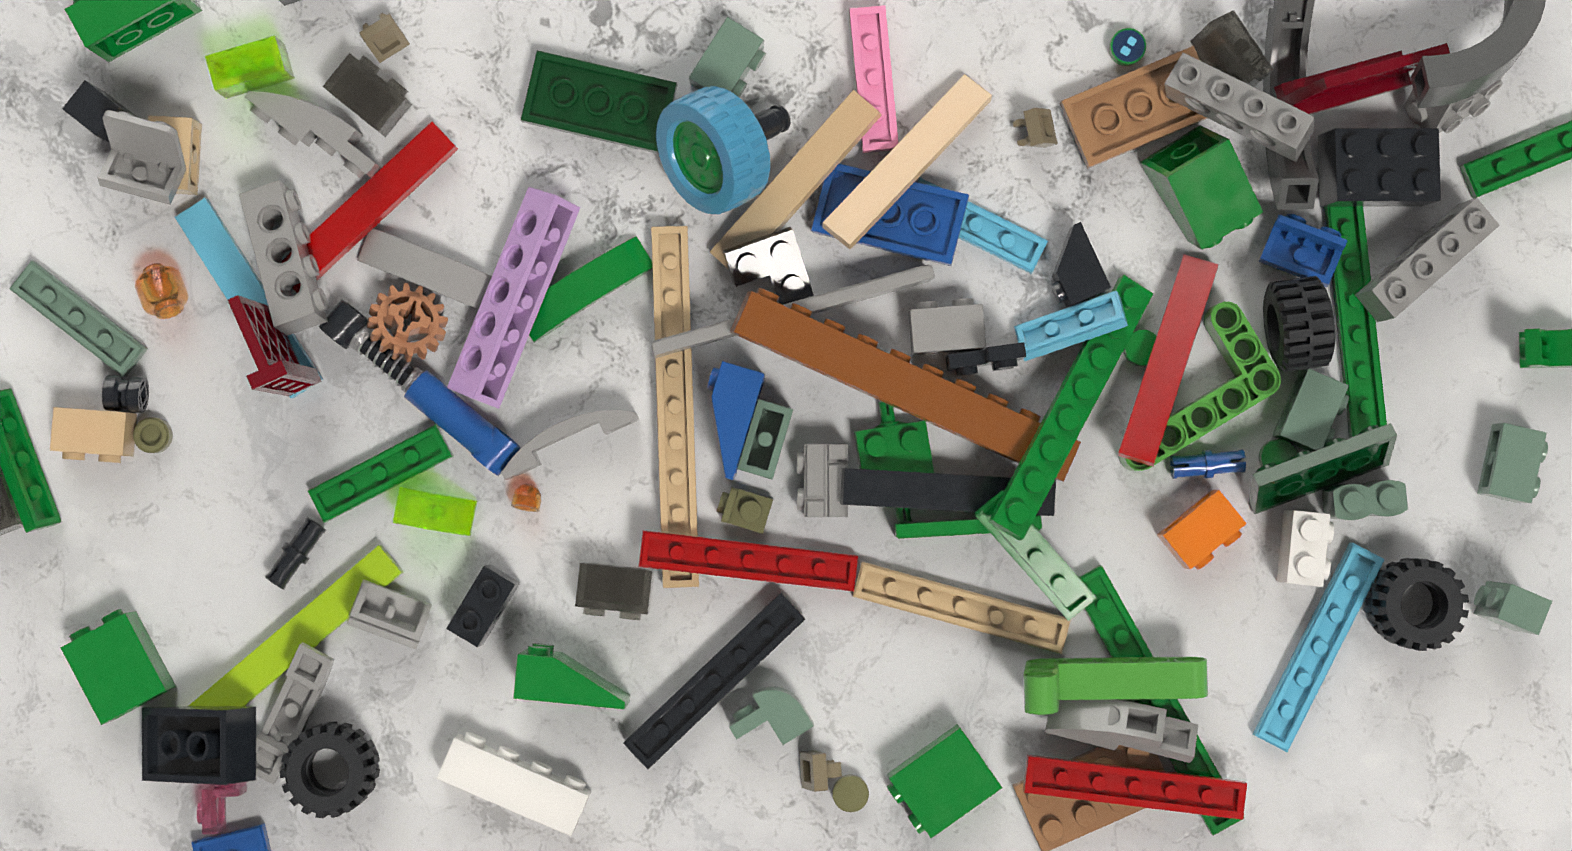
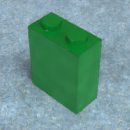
[60,609,176,725]
[886,724,1003,839]

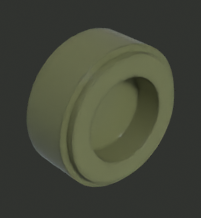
[133,417,173,453]
[832,774,869,812]

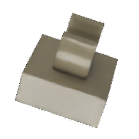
[359,13,410,63]
[1013,108,1058,148]
[799,750,842,792]

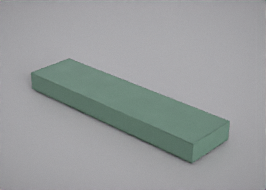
[9,261,148,377]

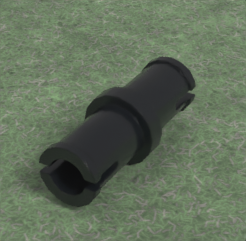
[265,517,326,590]

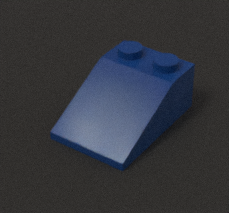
[707,361,765,480]

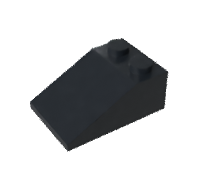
[142,706,256,785]

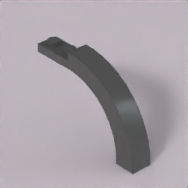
[1263,0,1319,210]
[1411,0,1546,108]

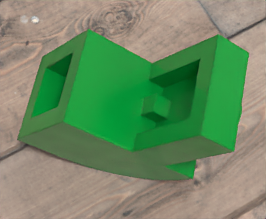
[1519,328,1572,368]

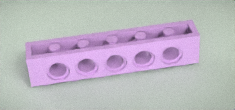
[447,187,581,409]

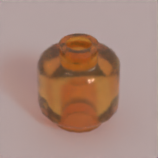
[134,263,189,319]

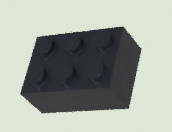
[1318,128,1441,207]

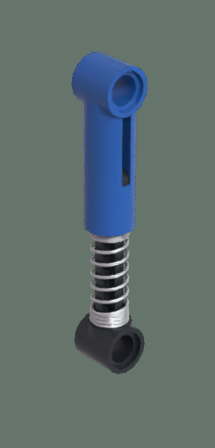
[319,299,521,476]

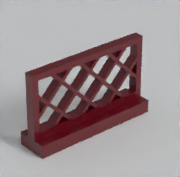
[1274,43,1450,115]
[228,295,322,396]

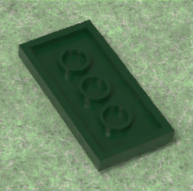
[521,50,678,154]
[1249,423,1397,515]

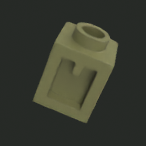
[717,487,773,534]

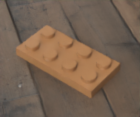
[1059,46,1208,169]
[1012,745,1165,851]

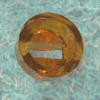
[511,484,542,512]

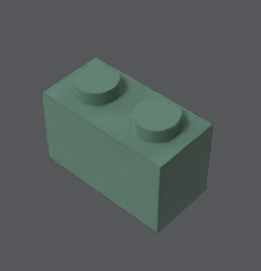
[689,17,766,98]
[1272,369,1349,452]
[737,399,793,480]
[1477,423,1548,503]
[1473,581,1553,635]

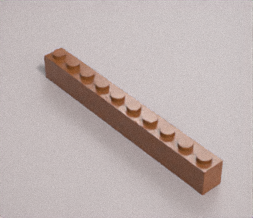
[730,288,1081,482]

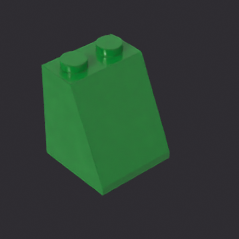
[1140,125,1263,250]

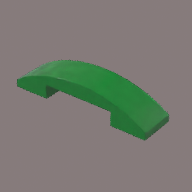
[529,236,652,343]

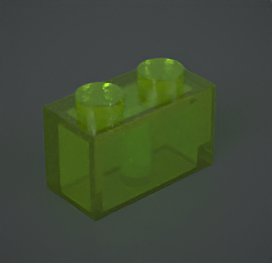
[205,35,295,99]

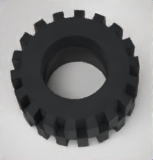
[1263,276,1335,372]
[1366,558,1469,651]
[280,721,380,818]

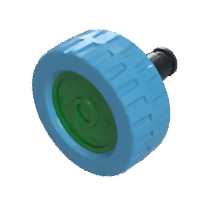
[656,86,791,215]

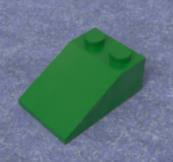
[64,0,203,62]
[513,643,630,709]

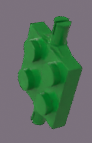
[854,402,934,523]

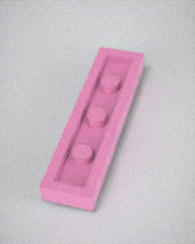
[849,5,898,153]

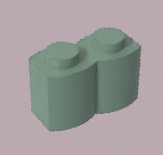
[1322,480,1408,520]

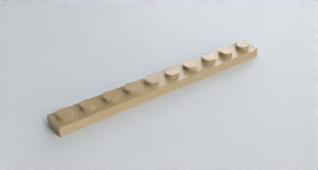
[651,226,699,588]

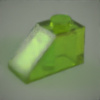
[392,487,478,536]

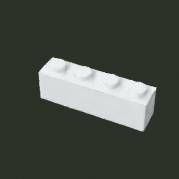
[436,732,591,836]

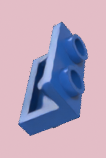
[1259,214,1347,288]

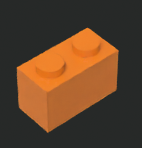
[1157,490,1247,570]

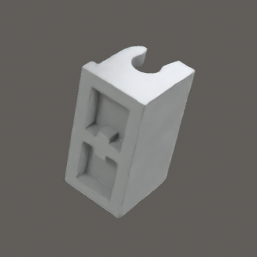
[347,579,432,649]

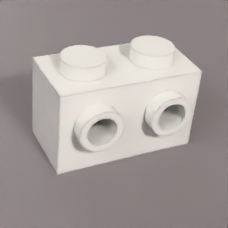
[1276,510,1334,587]

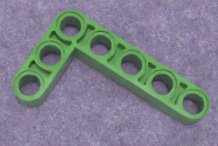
[1119,301,1281,471]
[1023,656,1208,715]

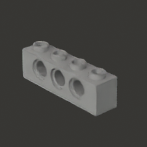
[1164,53,1315,162]
[239,180,328,336]
[1355,198,1500,322]

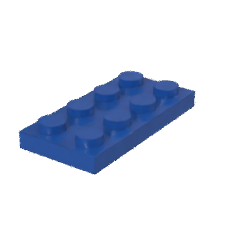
[811,164,969,267]

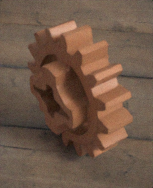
[367,283,448,362]

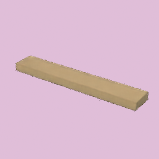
[822,74,992,249]
[710,90,882,270]
[852,562,1071,654]

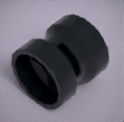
[102,375,149,413]

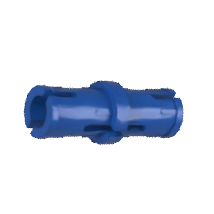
[1170,449,1246,479]

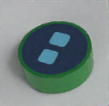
[1109,28,1146,66]

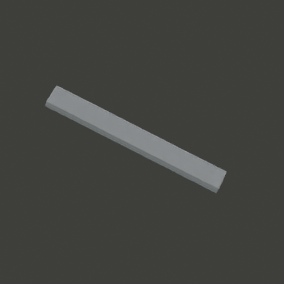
[651,264,935,358]

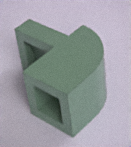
[729,687,814,745]

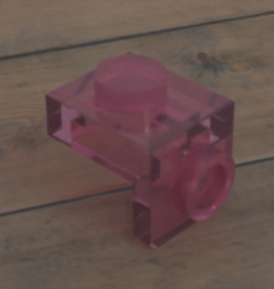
[197,784,247,834]

